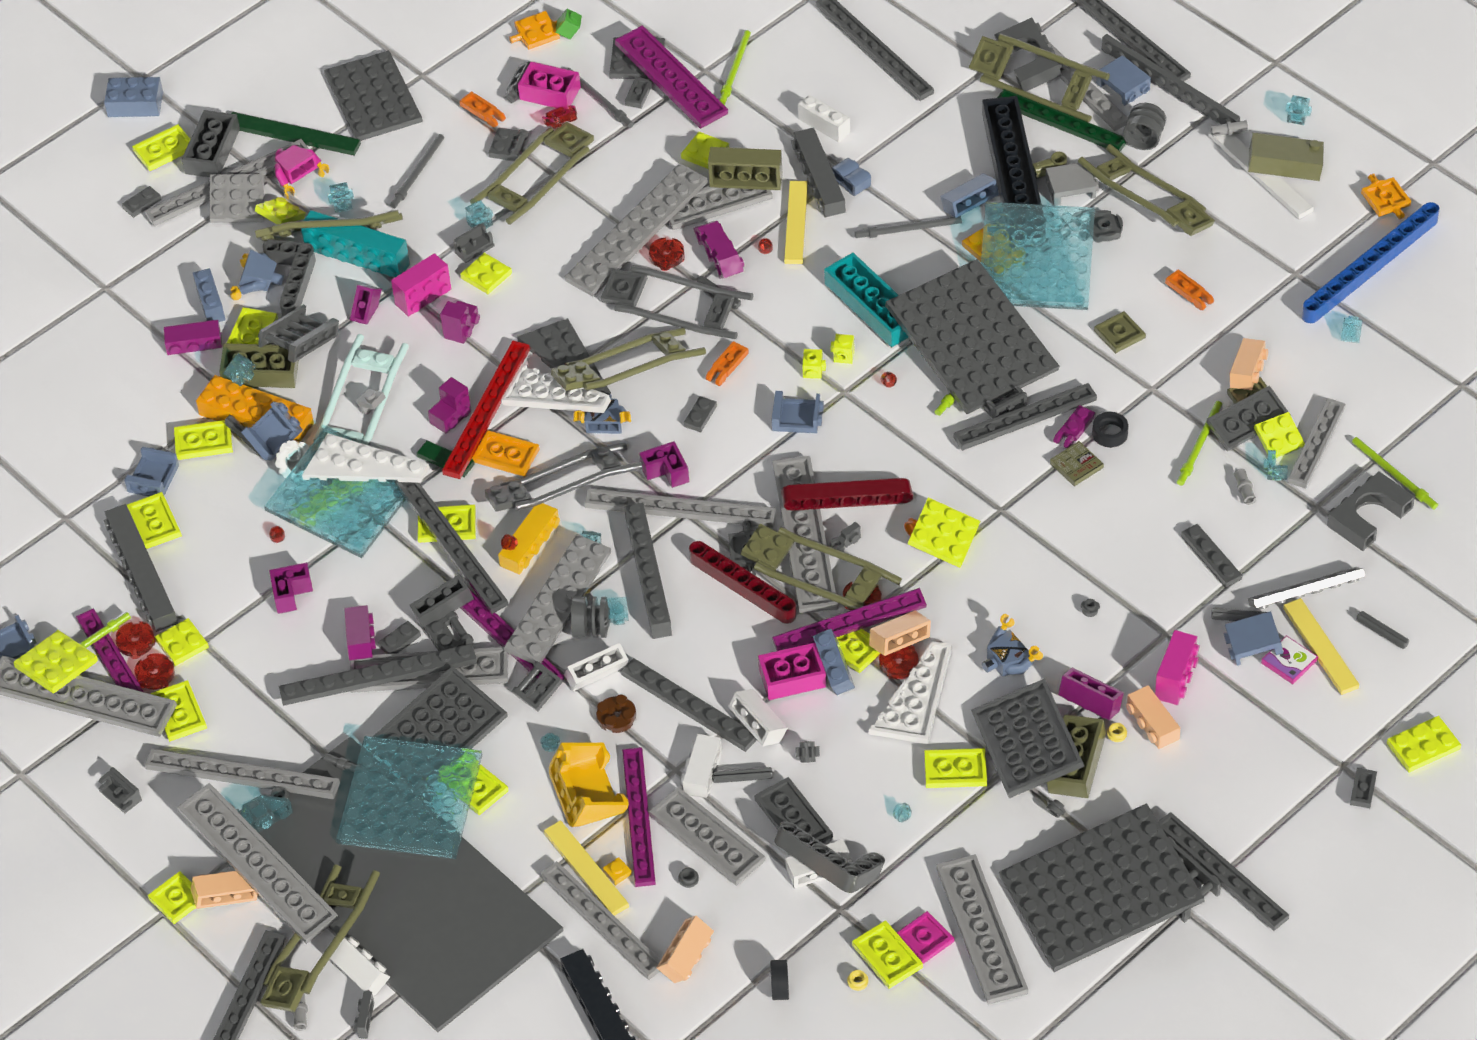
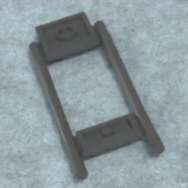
[601,266,753,339]
[485,442,642,512]

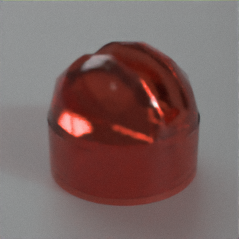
[758,238,773,254]
[880,371,897,387]
[269,526,285,543]
[501,534,518,550]

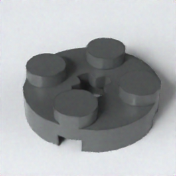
[1087,210,1123,243]

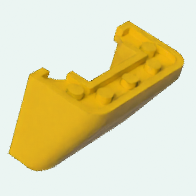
[549,743,629,827]

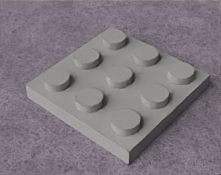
[209,174,264,223]

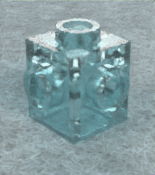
[1285,95,1312,125]
[327,182,354,213]
[465,200,493,229]
[223,353,256,386]

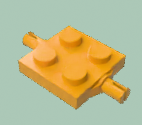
[509,11,560,50]
[1361,173,1411,219]

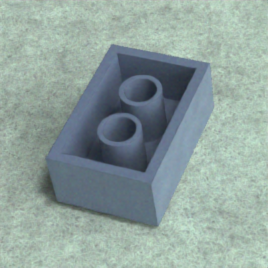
[104,77,163,117]

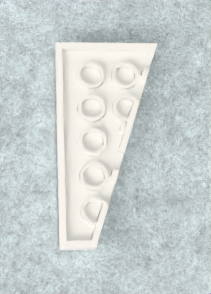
[501,364,611,413]
[302,433,429,483]
[869,641,952,744]

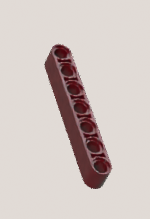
[781,478,913,511]
[689,541,796,624]

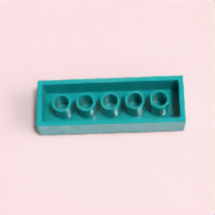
[301,210,410,277]
[824,252,909,348]

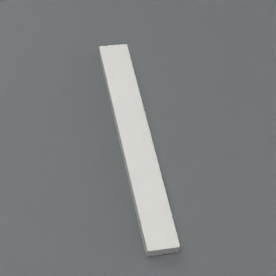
[1209,131,1314,219]

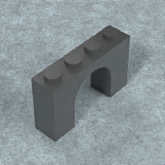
[994,17,1062,91]
[1327,471,1415,551]

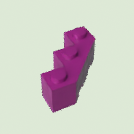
[693,221,744,279]

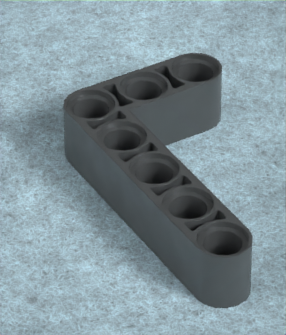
[263,239,316,317]
[774,821,885,893]

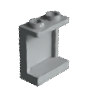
[1046,163,1099,206]

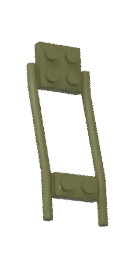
[969,34,1110,122]
[470,122,594,225]
[1078,144,1215,236]
[255,210,403,242]
[551,328,706,391]
[741,524,902,610]
[260,864,380,1012]

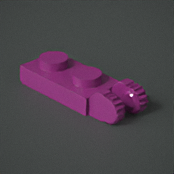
[1053,405,1096,448]

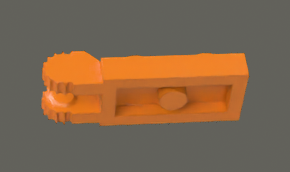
[460,91,506,127]
[1165,269,1214,310]
[705,341,749,386]

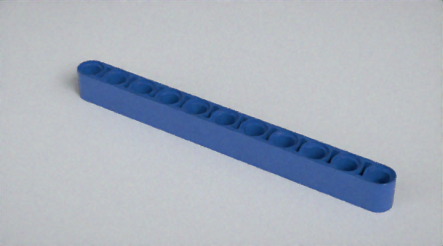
[1302,202,1440,324]

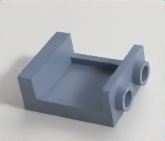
[1096,55,1151,106]
[772,391,824,434]
[241,402,303,461]
[124,447,179,497]
[1223,611,1283,666]
[0,615,37,659]

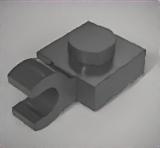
[830,522,861,552]

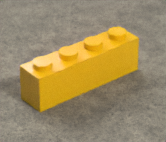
[498,503,560,575]

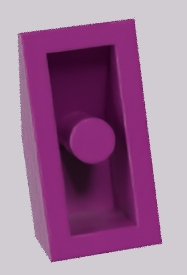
[350,284,382,325]

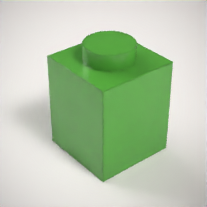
[555,9,582,39]

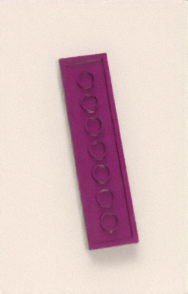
[615,25,728,129]

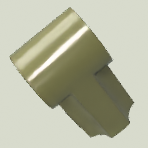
[1032,152,1067,178]

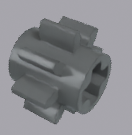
[796,741,820,763]

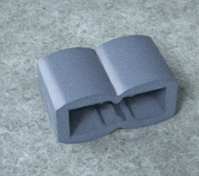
[832,158,871,196]

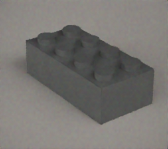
[182,110,240,177]

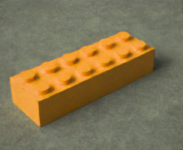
[196,375,314,442]

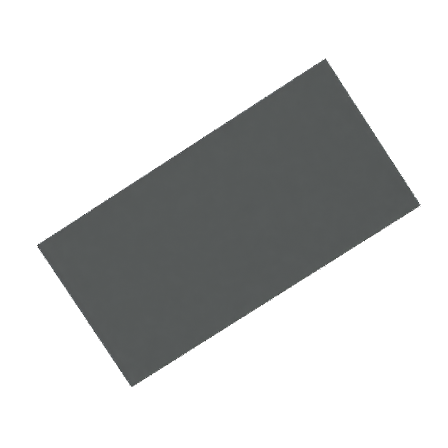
[243,736,564,1032]

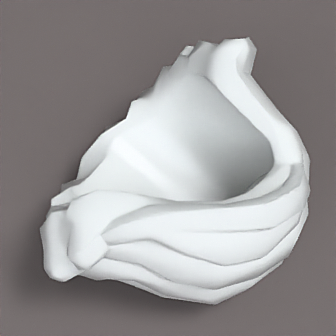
[275,440,313,480]

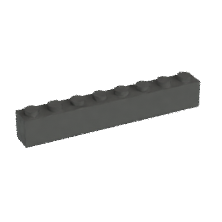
[624,502,672,639]
[103,504,178,632]

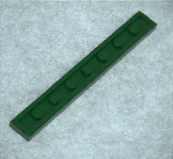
[997,89,1127,151]
[231,112,361,156]

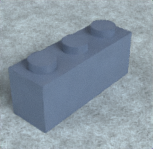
[940,173,999,218]
[193,268,225,322]
[813,629,855,695]

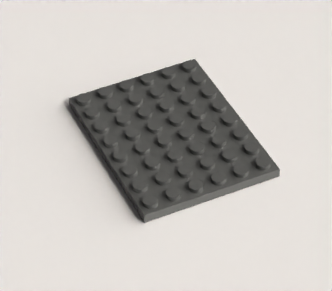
[885,259,1060,414]
[999,803,1205,972]

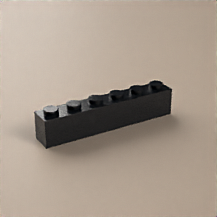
[560,949,636,1040]

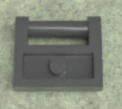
[489,128,528,161]
[425,611,474,651]
[511,661,563,712]

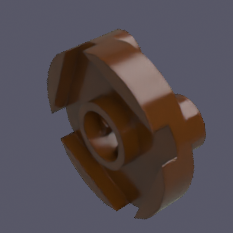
[596,694,636,733]

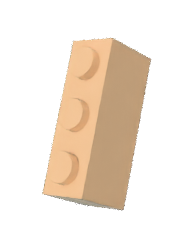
[1230,338,1268,390]
[869,610,931,656]
[1126,685,1180,749]
[191,871,258,909]
[656,916,714,983]

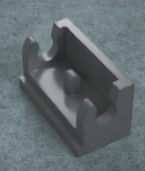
[453,223,495,263]
[984,385,1027,418]
[98,767,142,814]

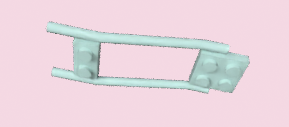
[313,334,409,453]

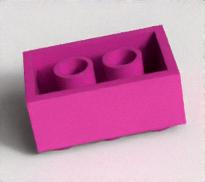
[518,62,581,111]
[391,253,451,317]
[1155,630,1200,705]
[758,643,826,700]

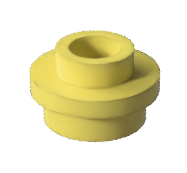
[1107,723,1127,742]
[847,970,868,991]

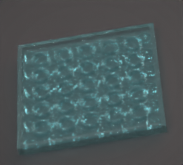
[981,202,1095,310]
[264,426,406,558]
[336,736,483,859]

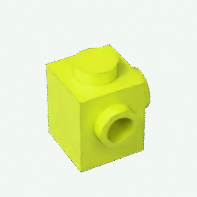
[830,334,855,364]
[802,349,826,379]

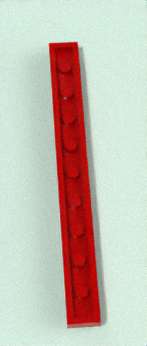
[442,340,530,479]

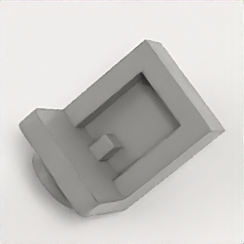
[356,389,386,415]

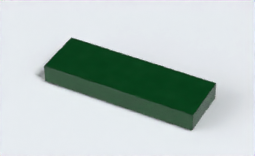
[417,440,475,478]

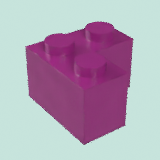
[440,301,480,344]
[428,377,471,434]
[639,441,689,488]
[269,562,313,614]

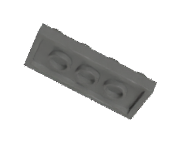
[1206,385,1288,451]
[754,777,833,843]

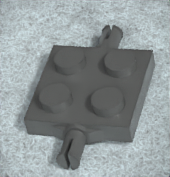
[728,521,756,575]

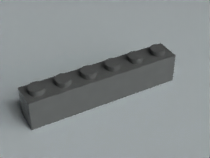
[791,127,846,217]

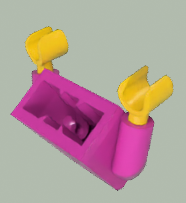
[274,145,329,199]

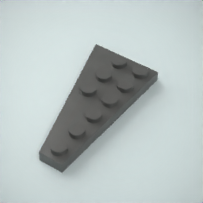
[517,318,611,394]

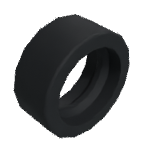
[1092,411,1129,448]
[770,960,789,1000]

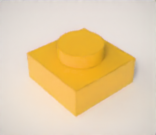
[603,857,632,885]

